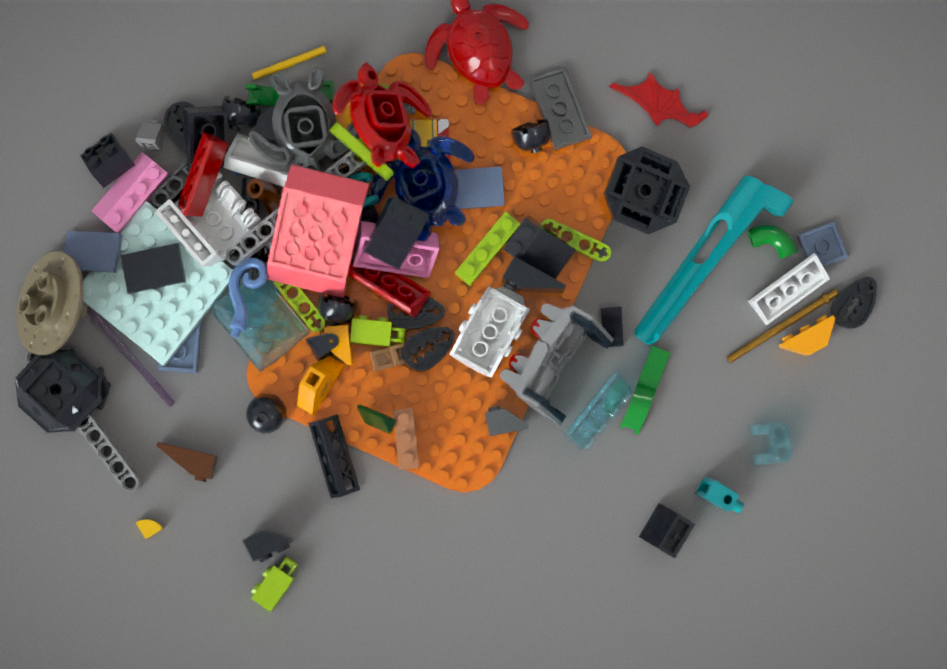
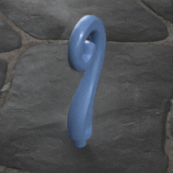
[229,257,268,338]

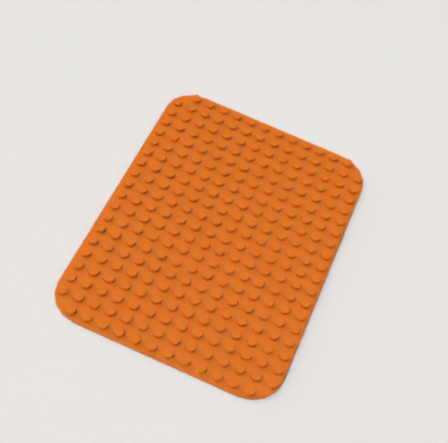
[246,53,626,492]

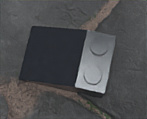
[183,106,228,170]
[363,197,429,269]
[503,215,576,279]
[502,257,567,293]

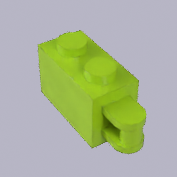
[350,315,406,347]
[251,556,298,612]

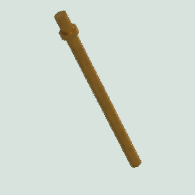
[726,289,839,364]

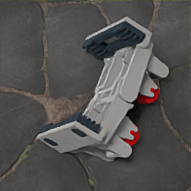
[500,303,614,426]

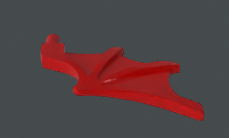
[609,72,708,128]

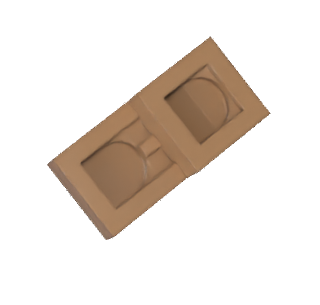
[369,343,415,372]

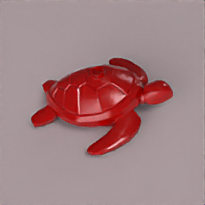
[424,0,529,105]
[332,62,432,168]

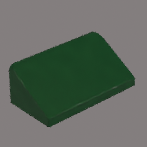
[357,404,396,434]

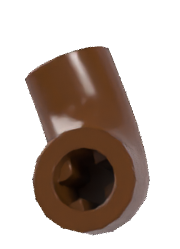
[247,179,282,215]

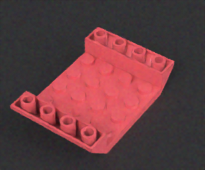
[267,164,370,298]

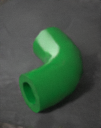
[747,225,798,259]

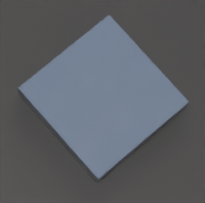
[797,221,848,267]

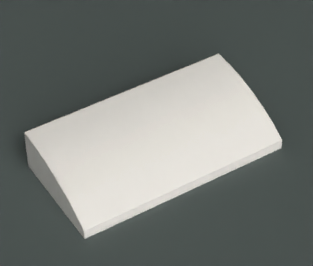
[223,133,303,187]

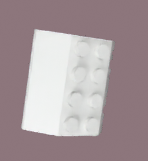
[155,172,261,268]

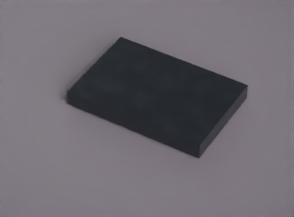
[120,243,186,294]

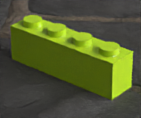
[455,211,520,287]

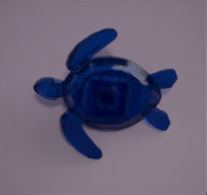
[370,128,475,242]

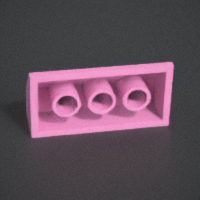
[91,152,171,233]
[353,221,439,278]

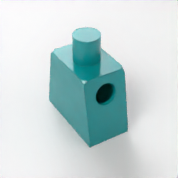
[694,477,744,513]

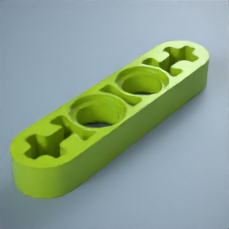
[330,122,394,181]
[541,219,611,263]
[273,281,326,333]

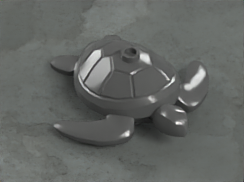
[248,67,359,171]

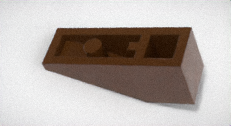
[157,442,218,482]

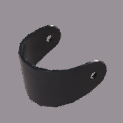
[305,333,339,361]

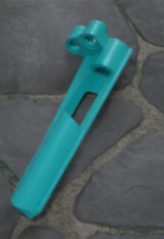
[634,176,794,345]

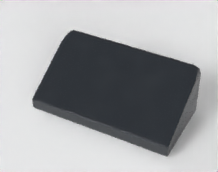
[601,307,624,348]

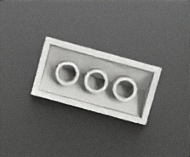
[748,253,830,325]

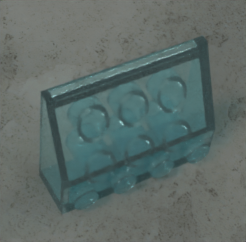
[212,281,310,372]
[563,371,632,450]

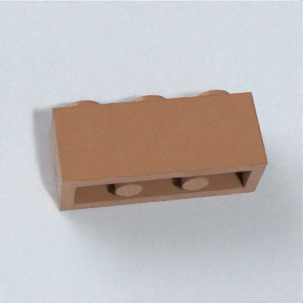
[393,408,420,470]

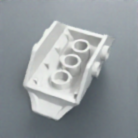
[450,286,530,377]

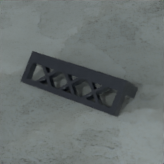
[308,414,360,498]

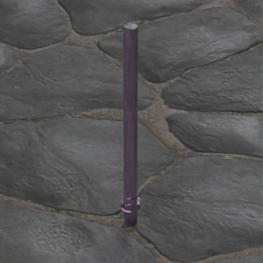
[87,306,175,407]

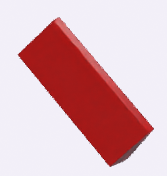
[178,132,229,217]
[348,264,431,318]

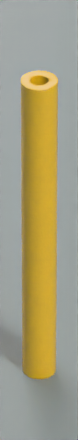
[252,46,327,80]

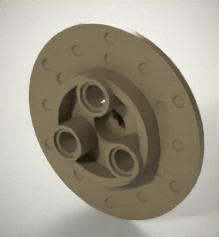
[16,251,87,355]

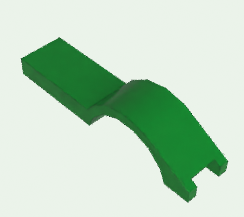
[245,81,334,106]
[619,345,670,435]

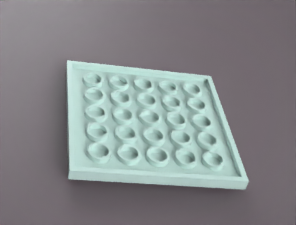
[83,201,233,366]

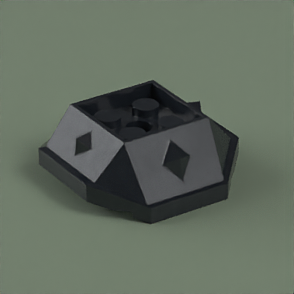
[603,146,690,235]
[15,347,103,433]

